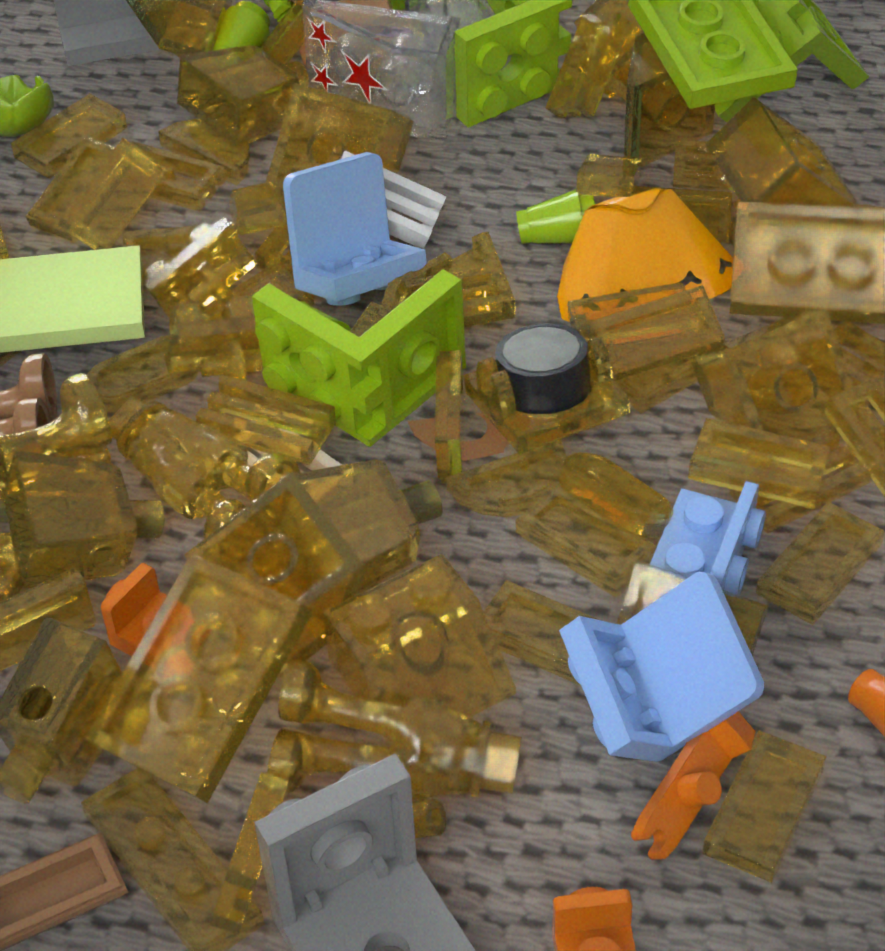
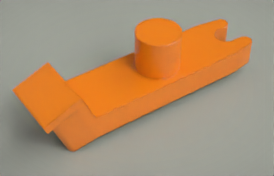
[631,711,756,860]

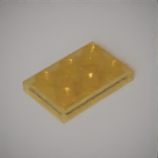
[729,202,885,324]
[85,554,313,804]

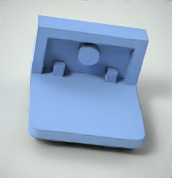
[283,152,427,305]
[559,572,764,762]

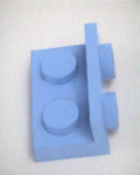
[642,481,766,600]

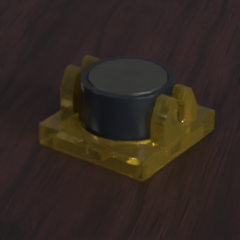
[463,322,630,455]

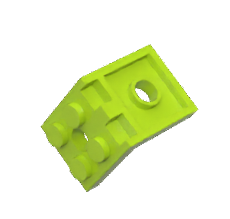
[454,0,572,128]
[711,0,869,123]
[251,269,466,447]

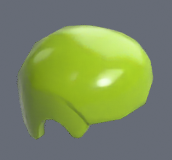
[0,75,54,137]

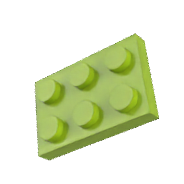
[628,0,798,109]

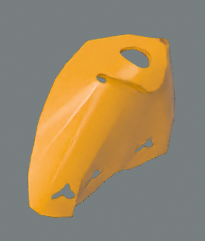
[557,188,744,325]

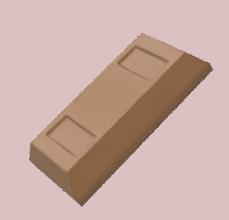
[0,832,128,951]

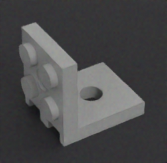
[254,754,476,951]

